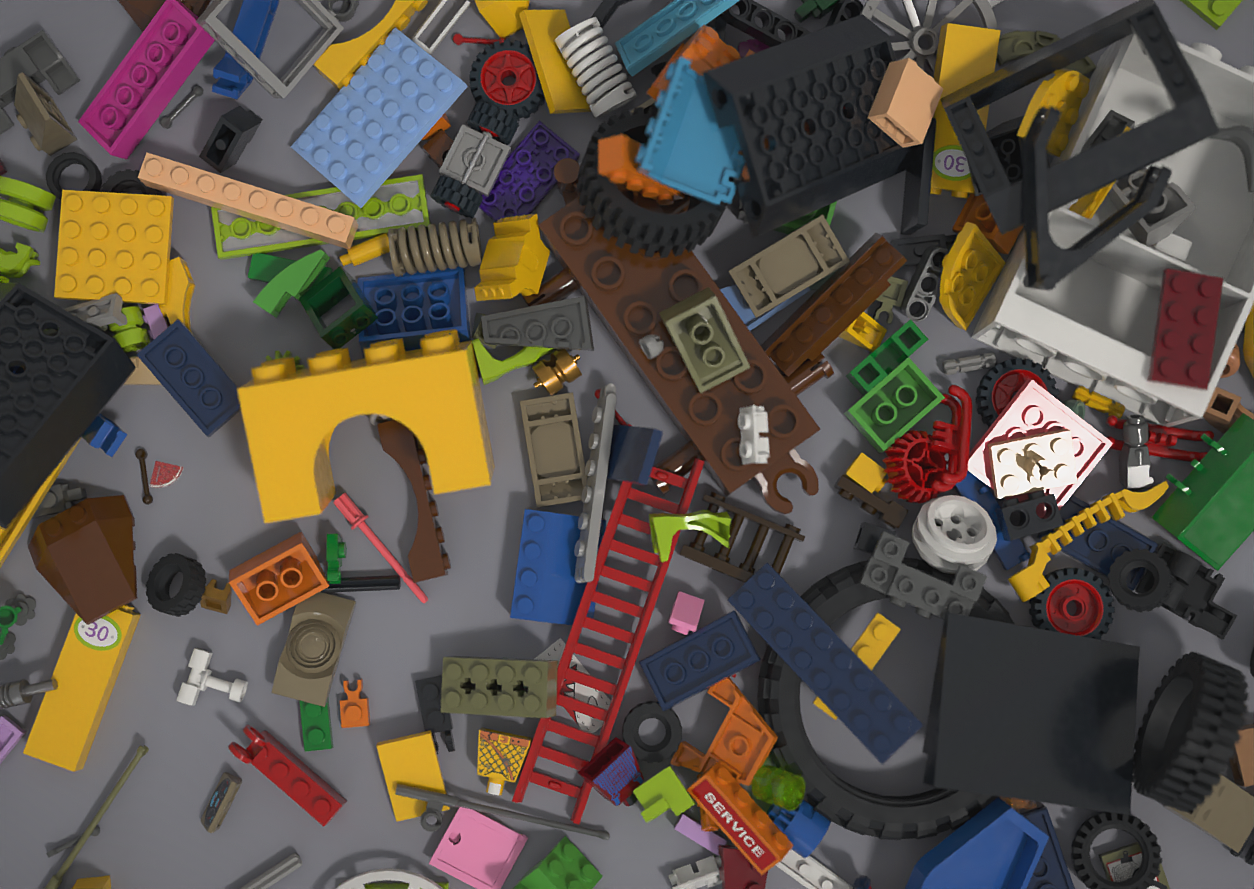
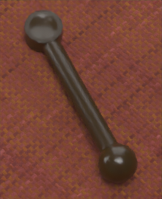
[136,449,153,505]

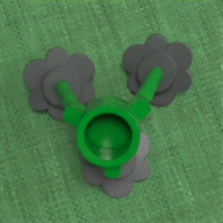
[0,594,36,660]

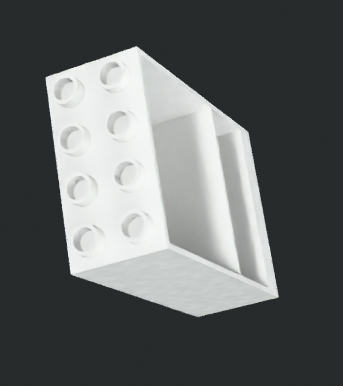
[971,24,1254,427]

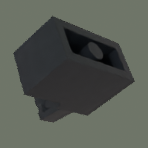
[199,106,263,173]

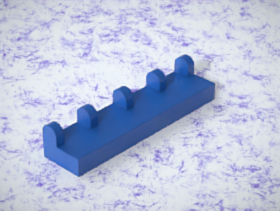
[954,471,1031,570]

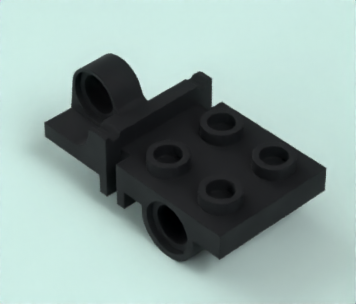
[1135,544,1237,640]

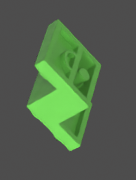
[513,836,603,889]

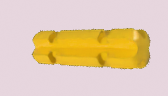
[1072,386,1125,418]

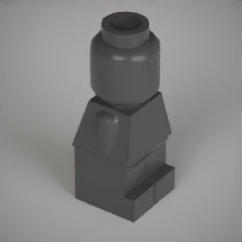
[1118,415,1153,489]

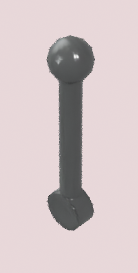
[160,86,203,129]
[46,826,100,858]

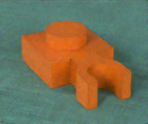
[340,679,370,728]

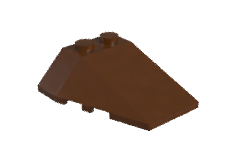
[28,495,137,625]

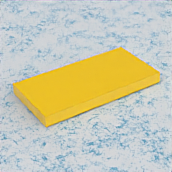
[519,9,591,114]

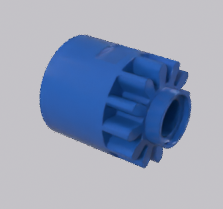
[766,791,831,858]

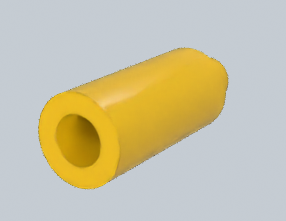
[339,233,390,267]

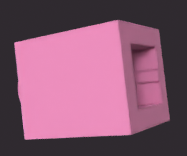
[667,591,705,635]

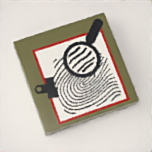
[1099,842,1170,889]

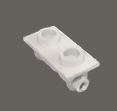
[738,405,770,464]
[668,855,722,889]

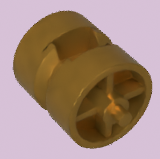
[531,349,582,396]

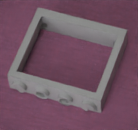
[196,0,344,99]

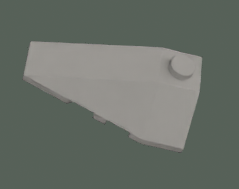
[1108,168,1196,247]

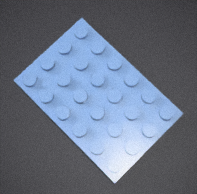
[291,27,468,208]

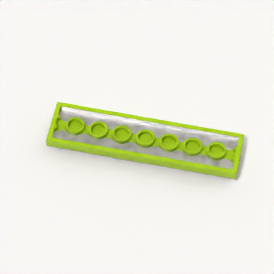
[211,174,430,260]

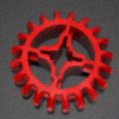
[882,430,948,503]

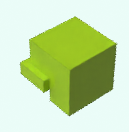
[633,766,696,823]

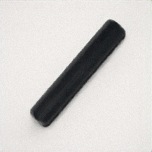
[321,575,401,593]

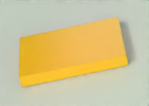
[377,730,450,822]

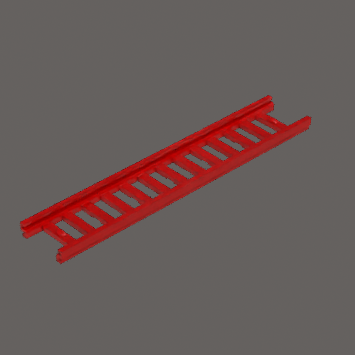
[512,458,705,825]

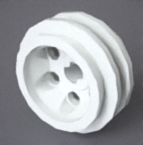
[911,495,997,574]

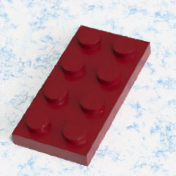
[1148,269,1223,391]

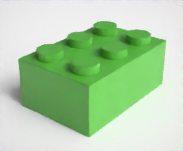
[844,357,945,454]

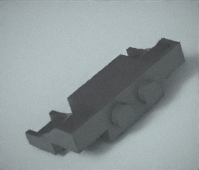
[0,30,81,135]
[858,531,987,620]

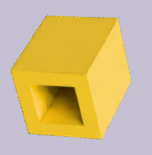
[842,452,887,493]

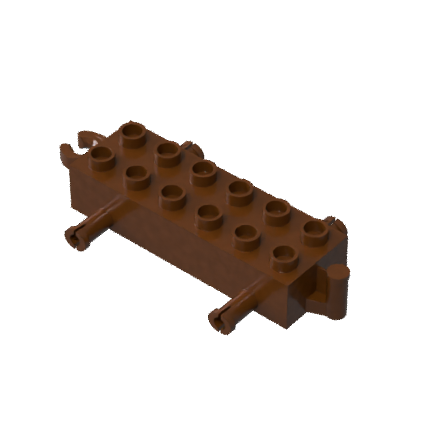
[521,158,834,514]

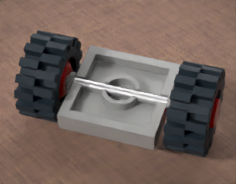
[430,102,519,218]

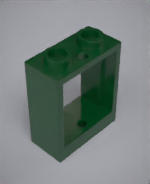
[299,266,378,349]

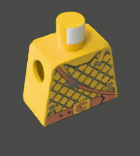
[477,727,532,795]

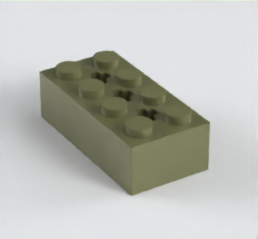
[441,656,558,718]

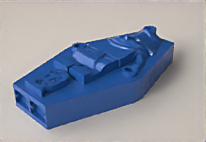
[905,797,1049,889]

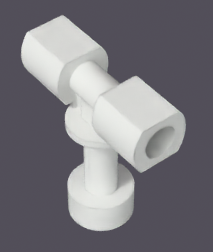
[176,648,248,706]

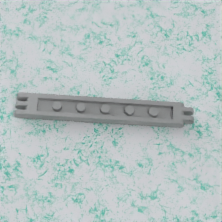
[574,383,617,583]

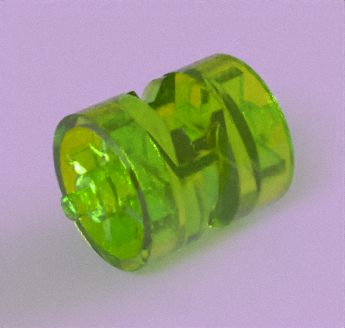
[752,764,806,811]

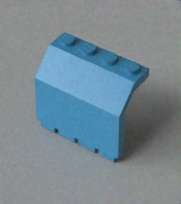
[635,57,745,206]

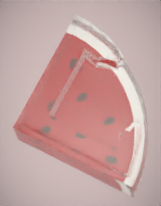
[149,461,184,488]

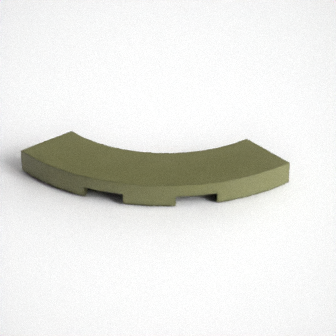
[996,30,1097,76]

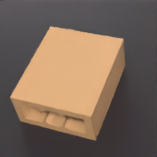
[867,58,943,148]

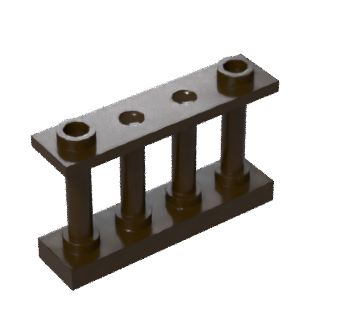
[679,492,806,583]

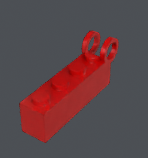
[228,725,347,826]

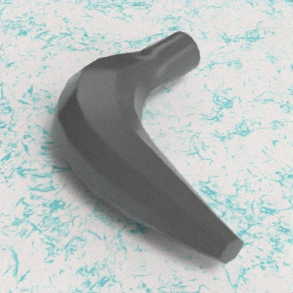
[1209,125,1254,193]

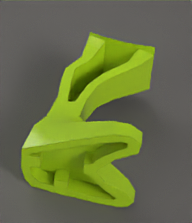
[472,338,554,385]
[649,509,732,562]

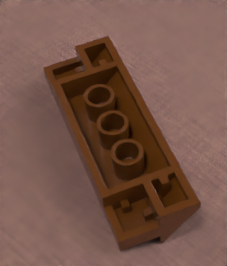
[761,233,907,377]

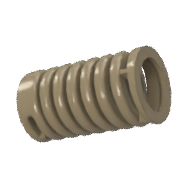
[388,217,483,277]

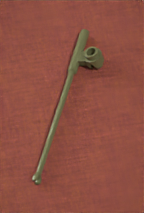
[44,745,149,889]

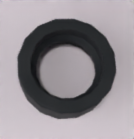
[46,152,102,200]

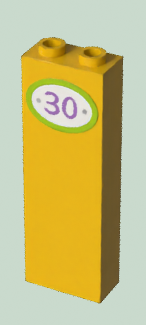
[930,23,1001,198]
[23,604,141,772]

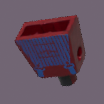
[578,737,644,806]

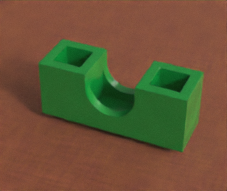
[846,319,929,396]

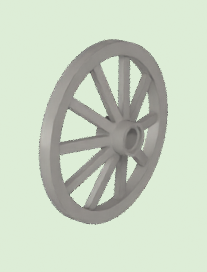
[860,0,998,74]

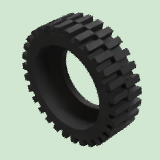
[577,107,733,258]
[1132,651,1248,812]

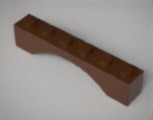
[377,420,451,583]

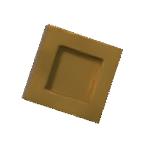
[200,579,232,614]

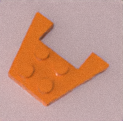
[670,677,778,786]

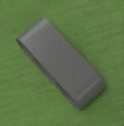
[900,245,950,322]

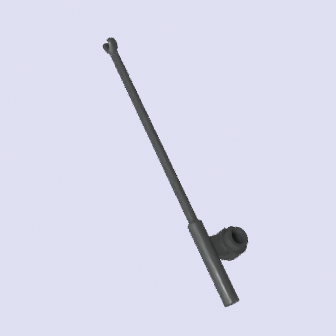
[395,784,610,840]

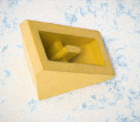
[839,312,887,353]

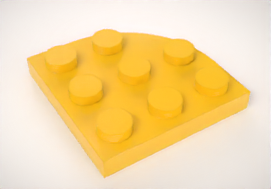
[1017,68,1090,157]
[939,222,1006,330]

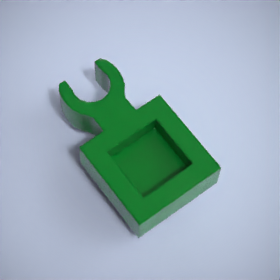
[326,534,347,584]

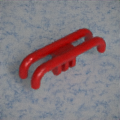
[931,385,973,492]
[1106,415,1214,462]

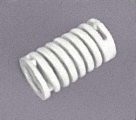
[554,17,637,119]

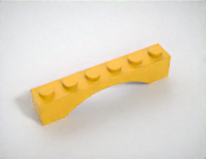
[313,0,428,91]
[158,257,195,333]

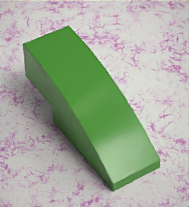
[253,250,330,318]

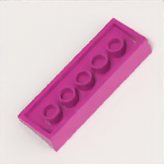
[78,0,215,160]

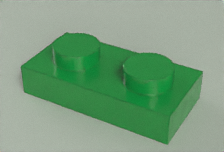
[300,697,334,752]

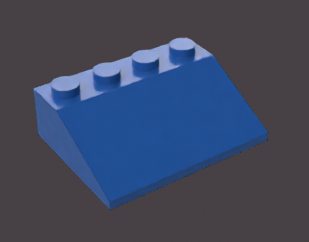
[358,267,471,358]
[510,509,606,625]

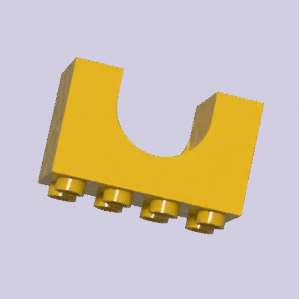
[237,329,495,523]

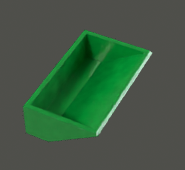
[1151,413,1254,571]

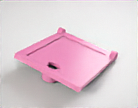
[429,807,528,889]

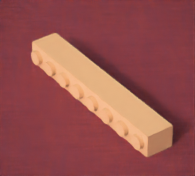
[138,152,358,250]

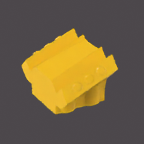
[474,213,550,301]

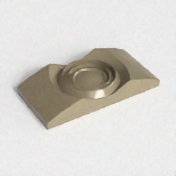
[728,215,850,318]
[520,392,587,508]
[271,592,356,707]

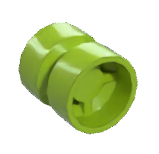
[108,306,150,353]

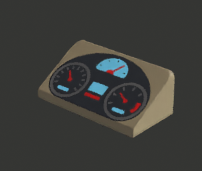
[201,772,242,833]

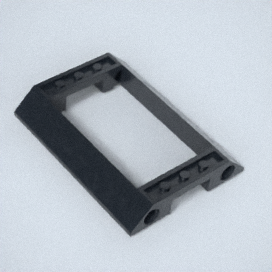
[940,0,1220,235]

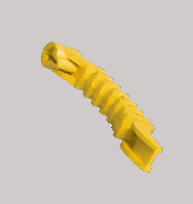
[1008,481,1169,603]

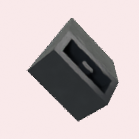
[967,115,1050,196]

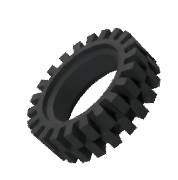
[1071,812,1162,889]

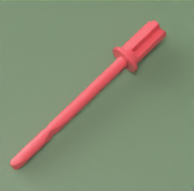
[333,493,428,603]

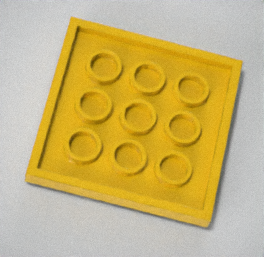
[54,190,174,305]

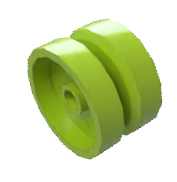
[0,176,56,233]

